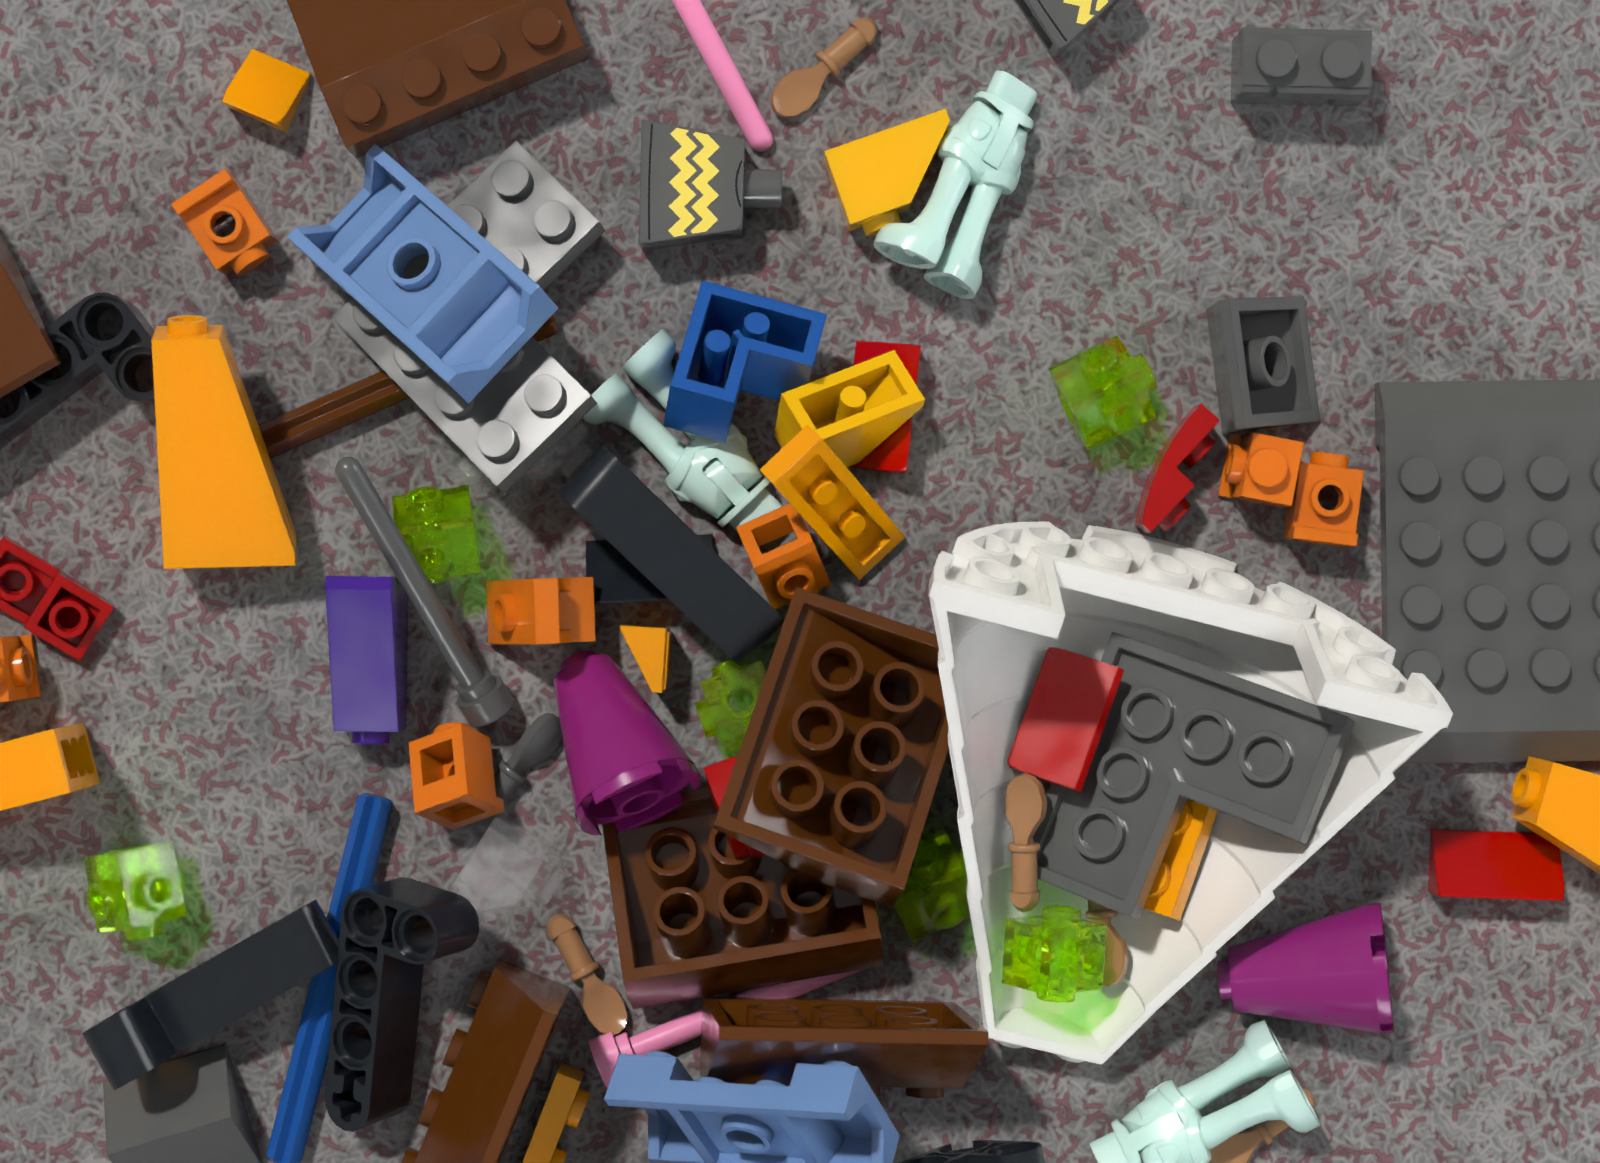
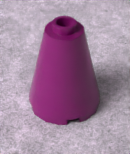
[553,650,700,835]
[1217,903,1394,1033]

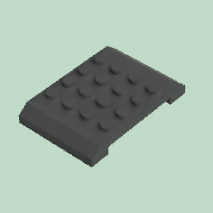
[1374,379,1600,764]

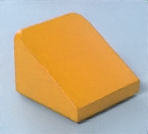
[221,49,312,133]
[620,625,672,693]

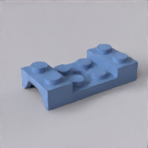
[287,144,558,404]
[604,1051,900,1163]

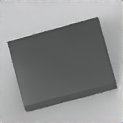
[1206,296,1320,434]
[103,1043,263,1163]

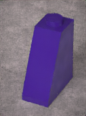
[325,576,408,744]

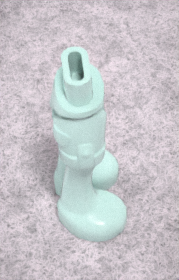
[873,70,1038,299]
[583,329,782,532]
[1090,1019,1320,1163]

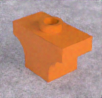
[486,577,596,645]

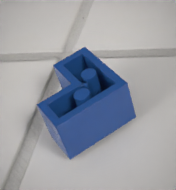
[663,280,827,443]

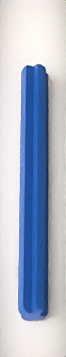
[266,793,393,1163]

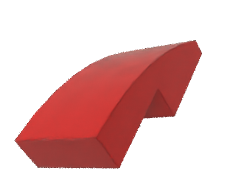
[1135,403,1220,533]
[0,534,114,661]

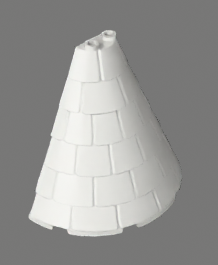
[929,521,1453,1065]

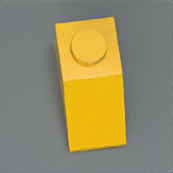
[823,108,950,236]
[774,350,925,467]

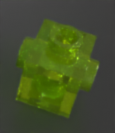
[1048,335,1157,450]
[392,485,481,583]
[695,660,766,752]
[895,829,970,943]
[83,840,187,941]
[1001,905,1107,1003]

